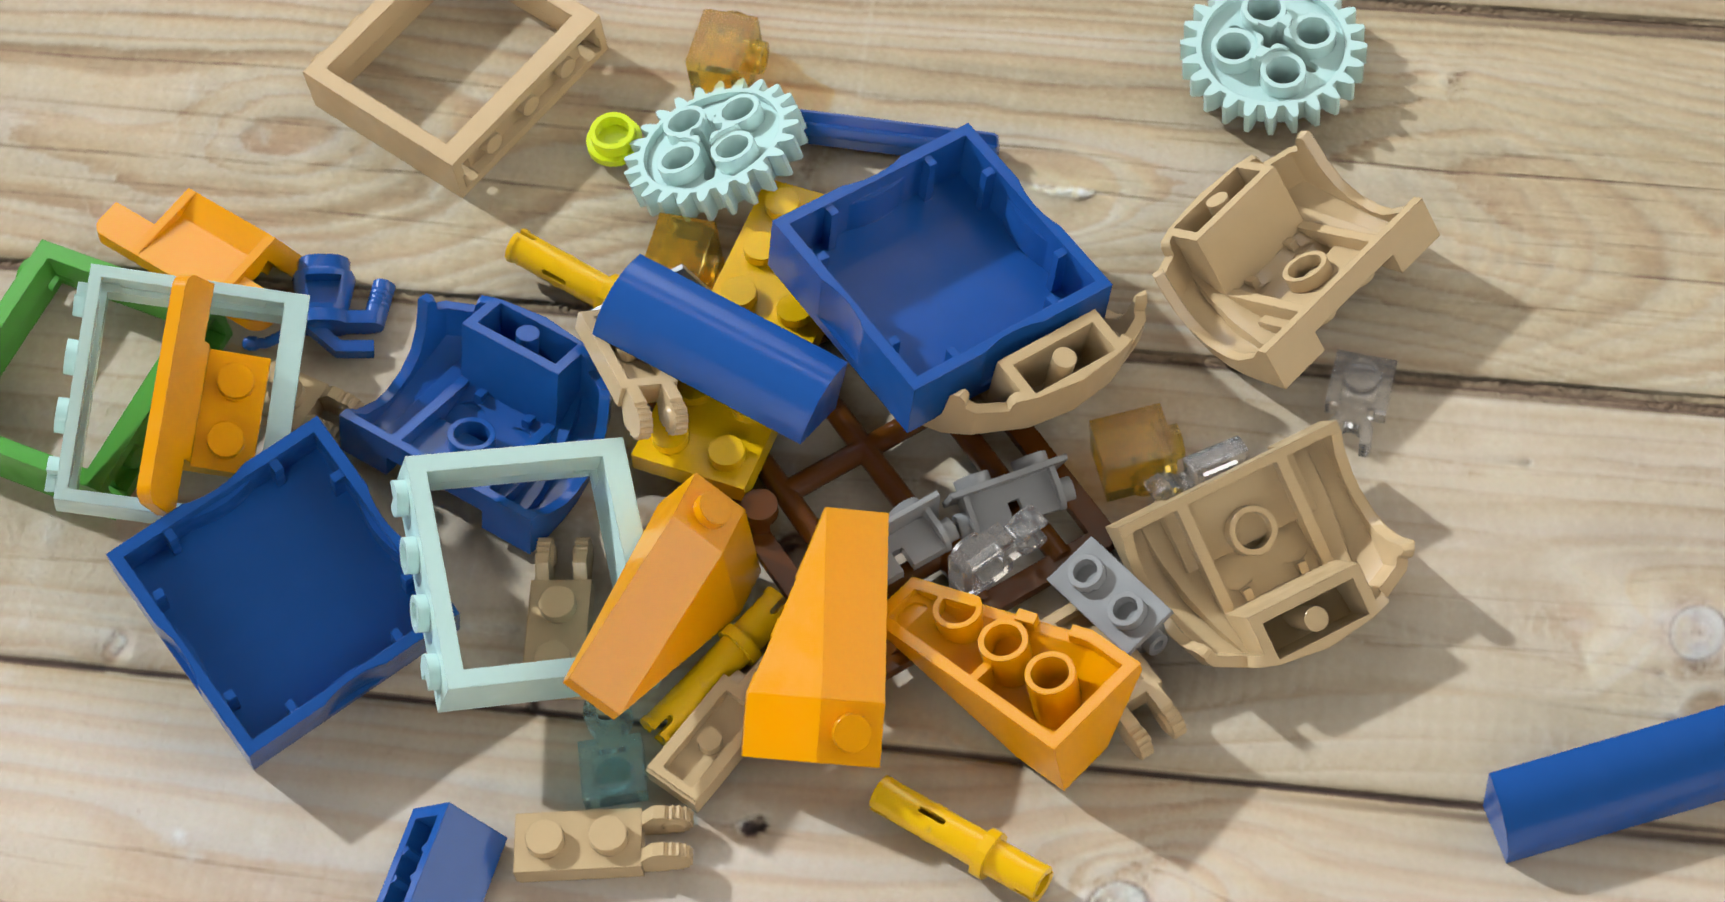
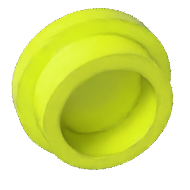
[586,112,643,167]

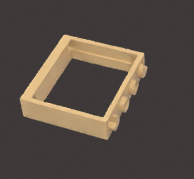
[303,0,608,199]

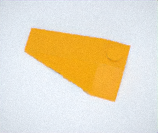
[562,472,761,720]
[741,507,889,768]
[886,576,1142,791]

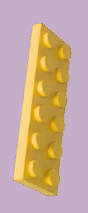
[631,180,825,501]

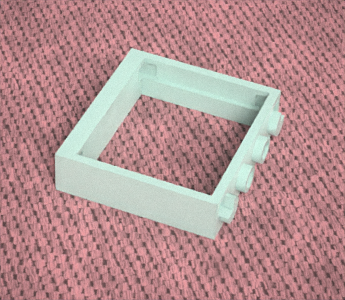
[44,263,310,524]
[390,437,662,713]

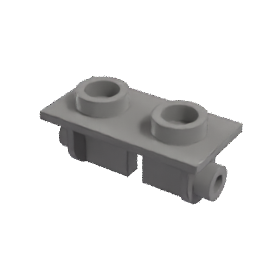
[942,450,1076,541]
[887,490,959,586]
[1047,536,1174,656]

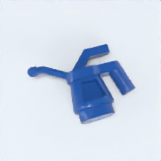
[242,254,396,358]

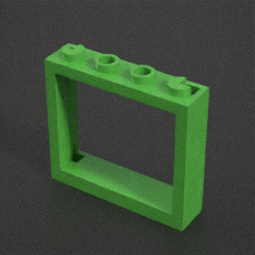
[0,239,233,520]

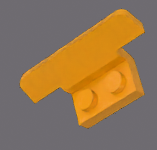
[96,188,302,331]
[137,274,271,516]

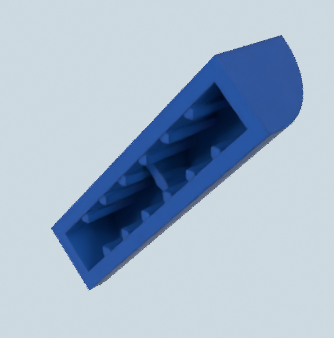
[592,254,848,444]
[1483,705,1725,863]
[377,802,507,902]

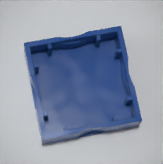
[768,123,1113,433]
[106,416,460,770]

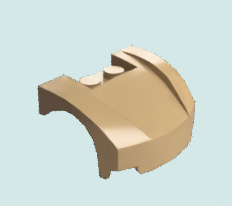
[1152,130,1440,389]
[923,290,1147,435]
[1105,420,1415,668]

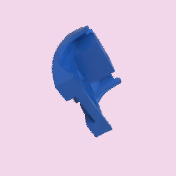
[339,293,612,554]

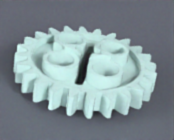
[1180,0,1367,135]
[624,78,808,224]

